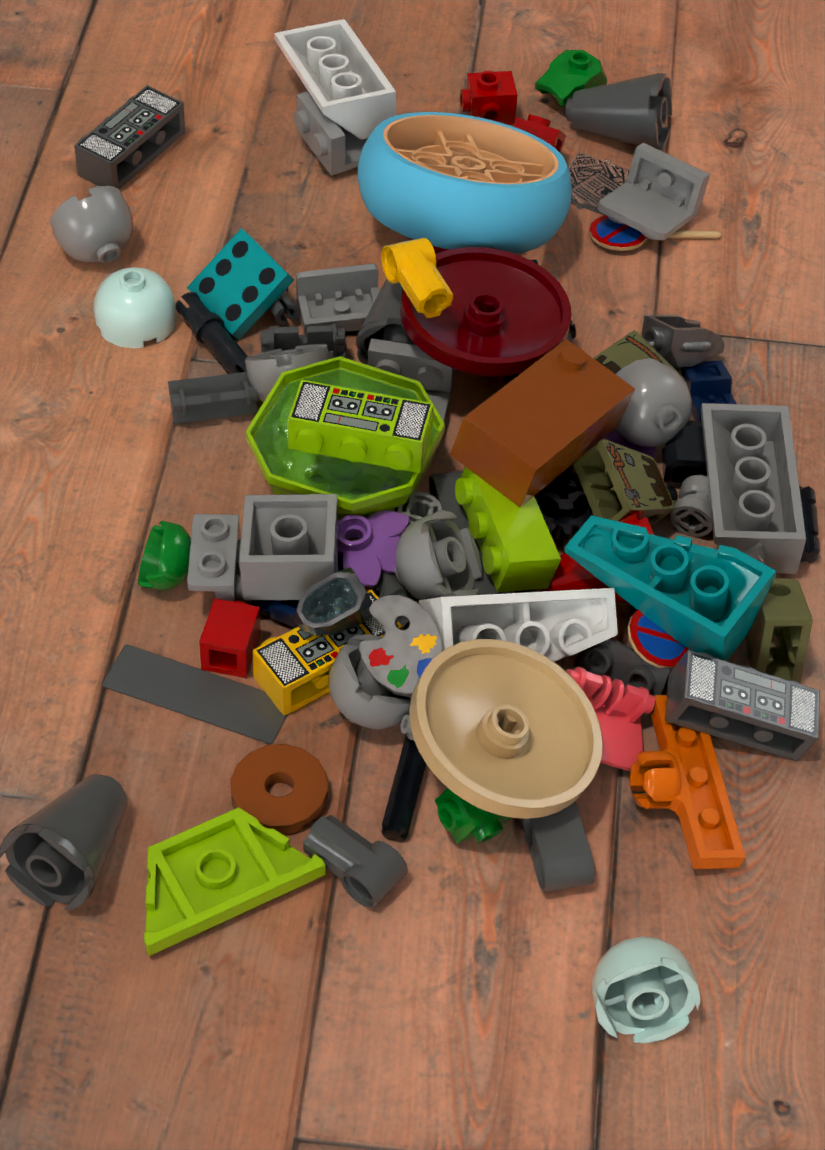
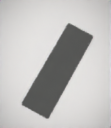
[102,645,287,744]

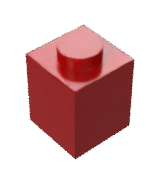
[199,598,261,679]

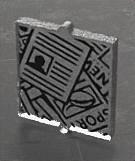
[568,152,630,215]

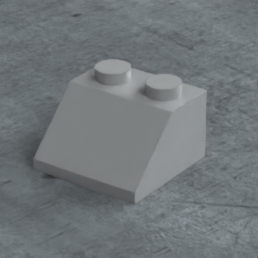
[239,494,338,600]

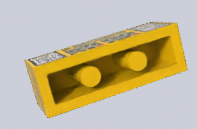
[253,589,403,716]

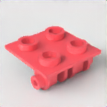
[565,667,655,771]

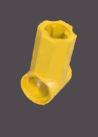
[381,238,453,318]

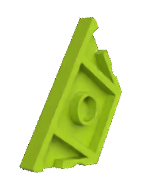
[144,807,326,956]

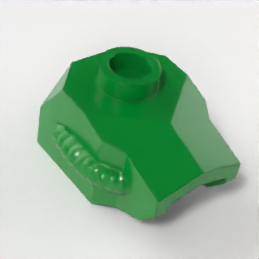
[535,50,607,109]

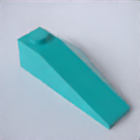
[565,515,776,661]

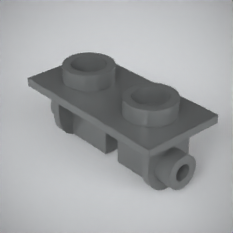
[261,324,345,359]
[168,372,258,424]
[574,638,672,695]

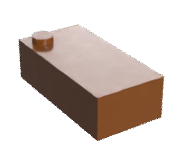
[450,339,635,508]

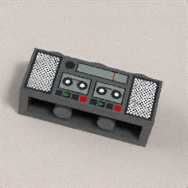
[74,85,185,189]
[665,650,820,761]

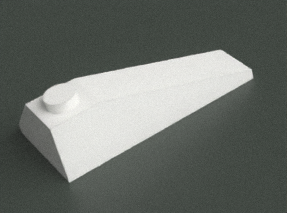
[419,588,618,662]

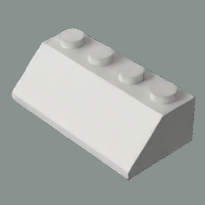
[274,19,396,139]

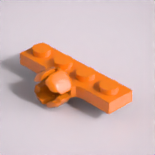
[629,695,746,869]

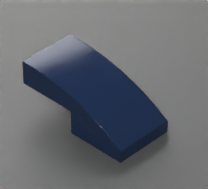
[681,360,737,422]

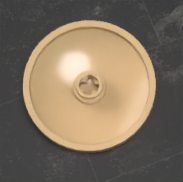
[409,639,603,819]

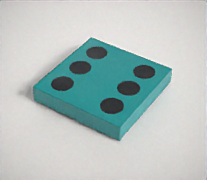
[186,228,295,340]

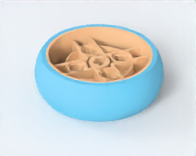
[358,112,572,254]

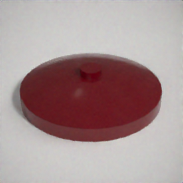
[400,247,572,376]

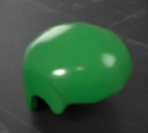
[138,521,191,590]

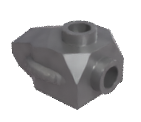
[641,315,725,371]

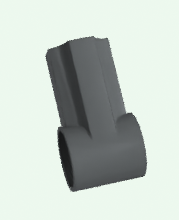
[303,814,408,909]

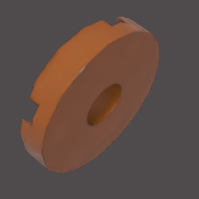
[231,744,328,835]

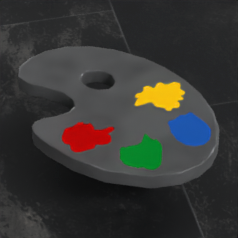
[359,595,444,697]

